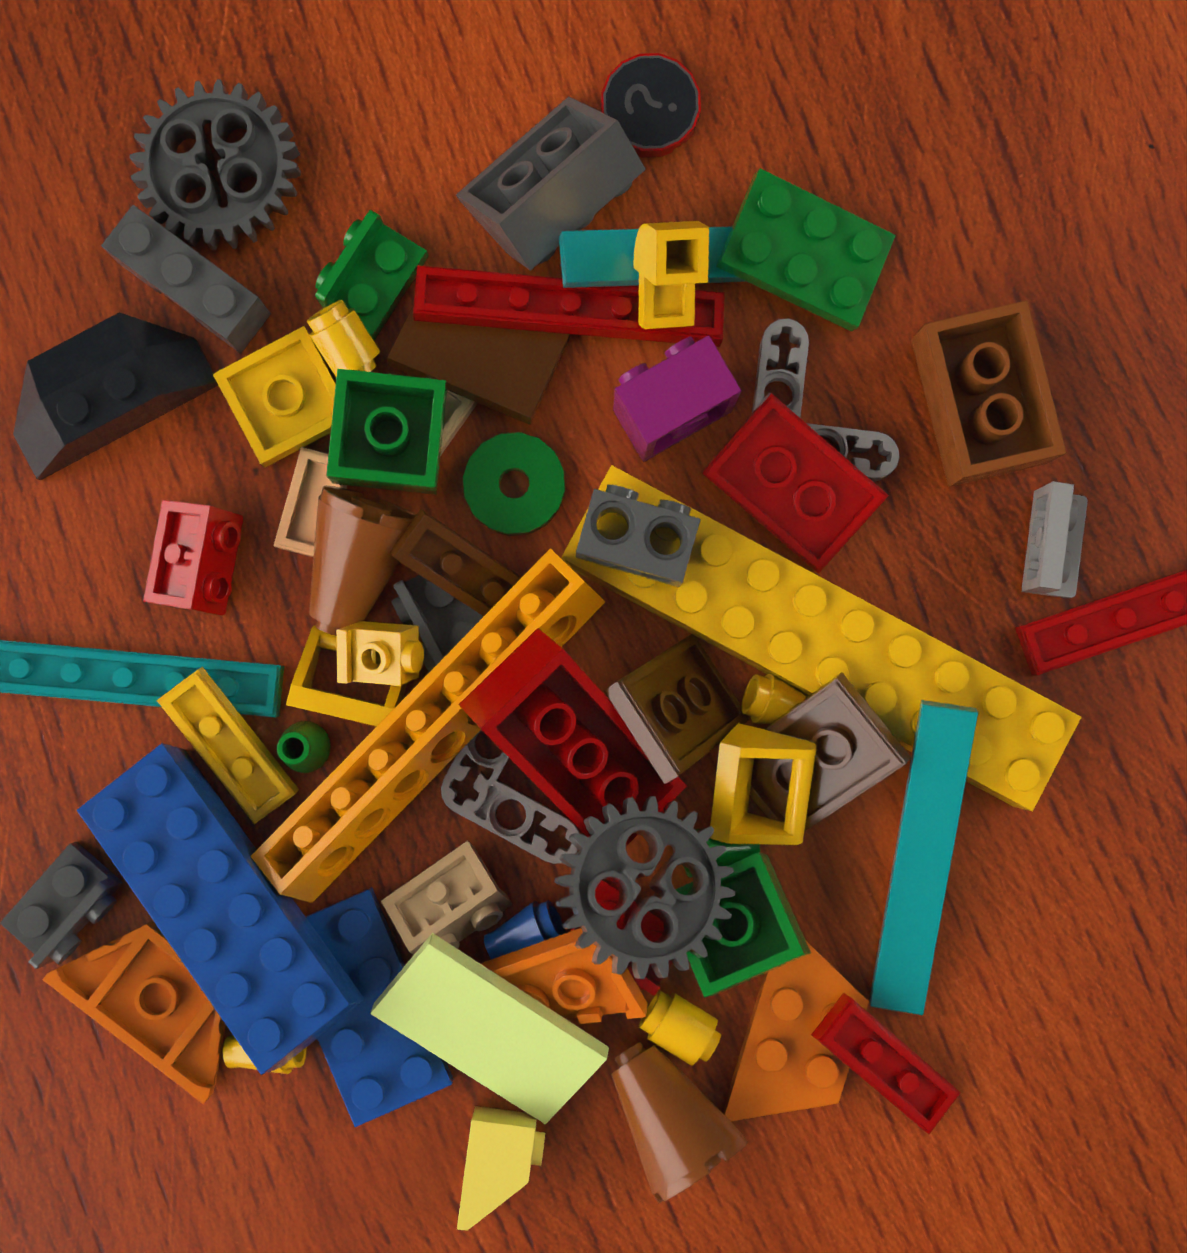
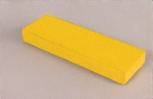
[157,666,299,824]

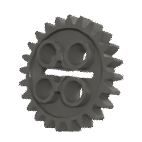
[130,79,301,251]
[555,796,735,979]

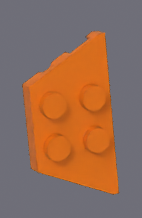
[42,921,227,1104]
[722,941,869,1121]

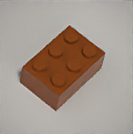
[911,300,1067,487]

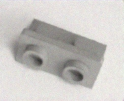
[1021,481,1088,598]

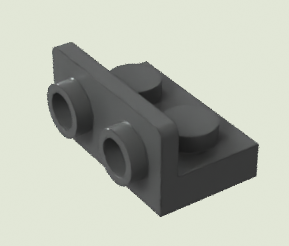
[391,575,484,672]
[0,842,123,969]

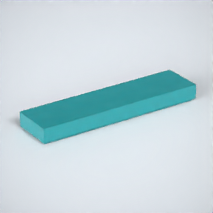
[559,227,747,288]

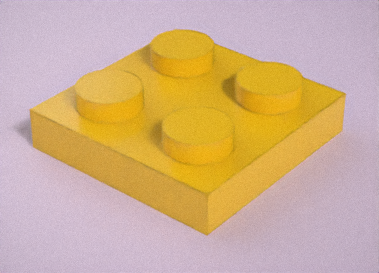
[213,326,336,468]

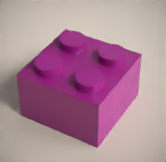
[613,335,741,462]

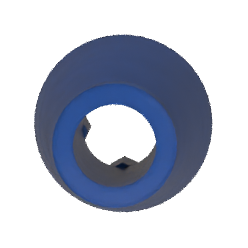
[484,900,566,959]

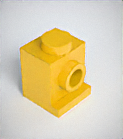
[337,621,424,686]

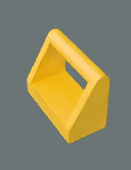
[286,625,407,726]
[710,723,817,845]

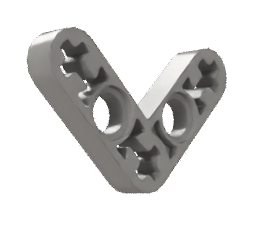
[752,319,900,482]
[441,730,579,864]

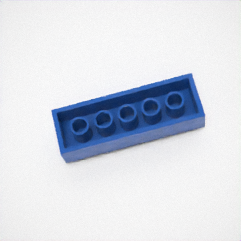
[77,743,365,1075]

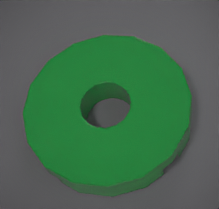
[463,432,565,536]

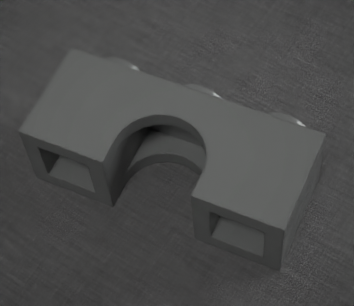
[101,205,271,354]

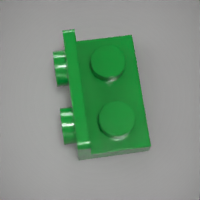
[315,210,429,341]

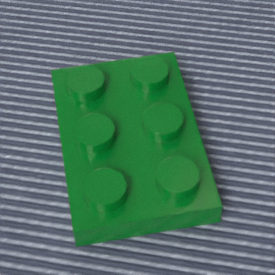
[716,168,896,331]

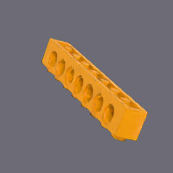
[250,548,605,903]

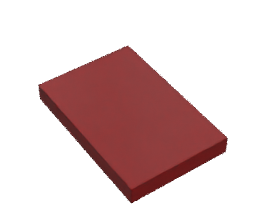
[701,392,889,574]

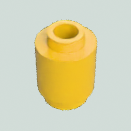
[307,299,380,377]
[639,990,721,1066]

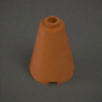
[309,485,416,636]
[611,1041,748,1204]

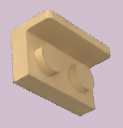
[381,841,512,955]

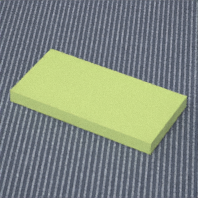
[370,933,609,1124]

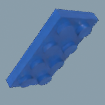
[305,887,454,1127]

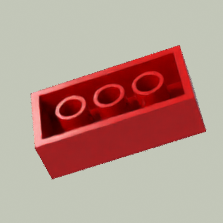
[458,628,687,846]

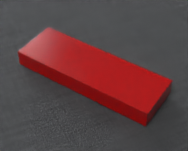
[811,993,961,1134]

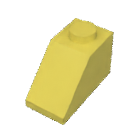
[457,1106,546,1231]

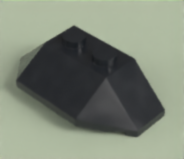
[13,312,218,480]

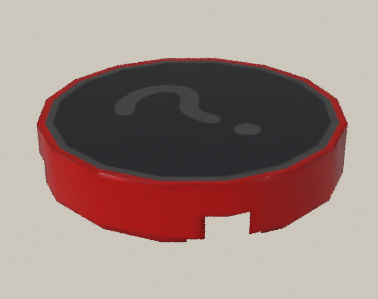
[601,53,701,158]

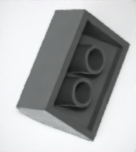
[456,96,646,271]

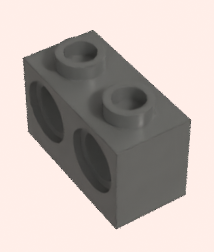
[576,485,701,587]

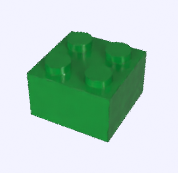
[326,368,447,495]
[675,852,811,998]

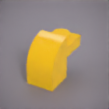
[633,221,709,329]

